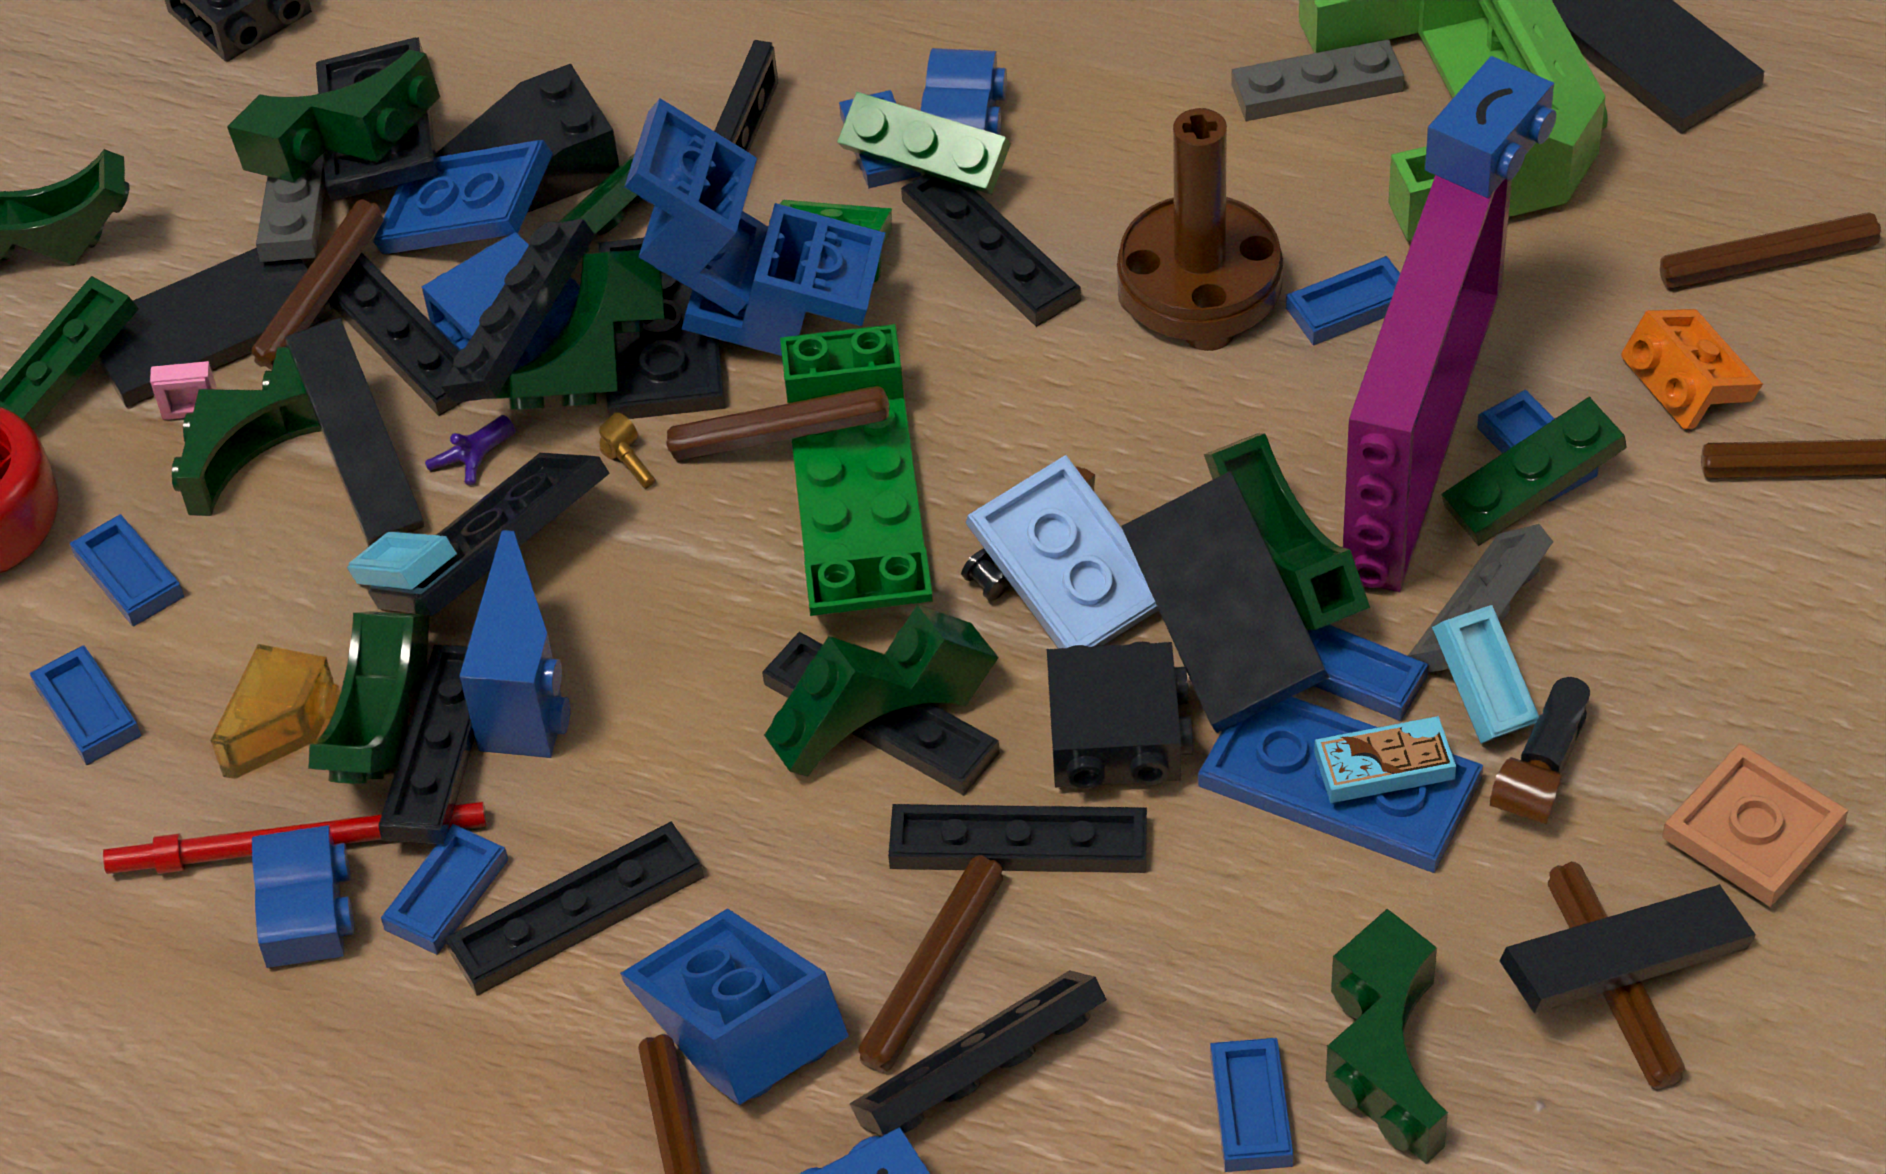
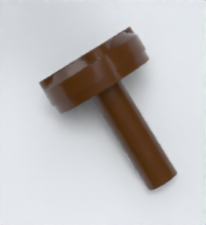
[1117,108,1283,351]

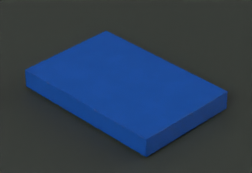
[373,140,553,254]

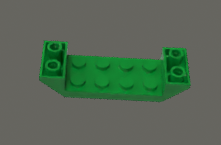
[780,324,933,616]

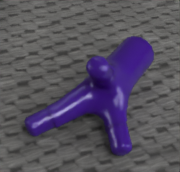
[425,415,515,485]

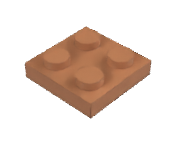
[1662,743,1849,907]

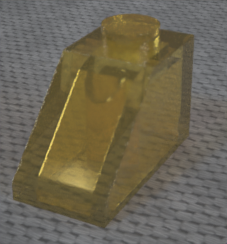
[210,644,340,779]

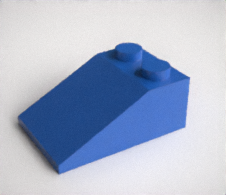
[460,530,570,758]
[620,908,849,1105]

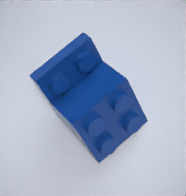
[624,98,768,315]
[682,203,885,356]

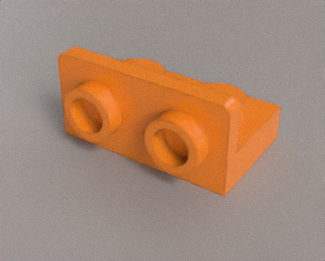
[1621,309,1763,429]

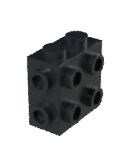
[165,0,312,63]
[1047,641,1193,789]

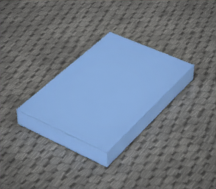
[966,455,1159,648]

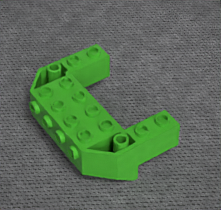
[1299,0,1608,241]

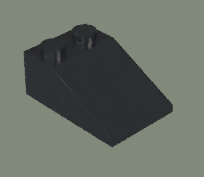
[436,63,619,213]

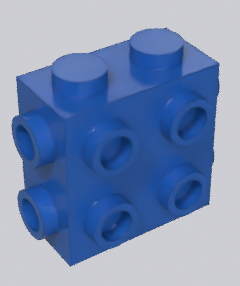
[422,232,580,370]

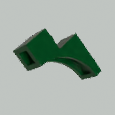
[227,50,440,182]
[0,149,130,265]
[488,250,664,410]
[172,347,321,516]
[1204,433,1370,630]
[764,605,999,777]
[308,611,430,784]
[1325,908,1448,1164]

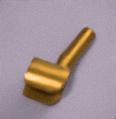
[599,413,655,488]

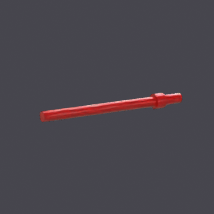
[103,802,487,874]

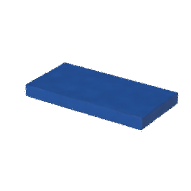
[1198,697,1483,873]

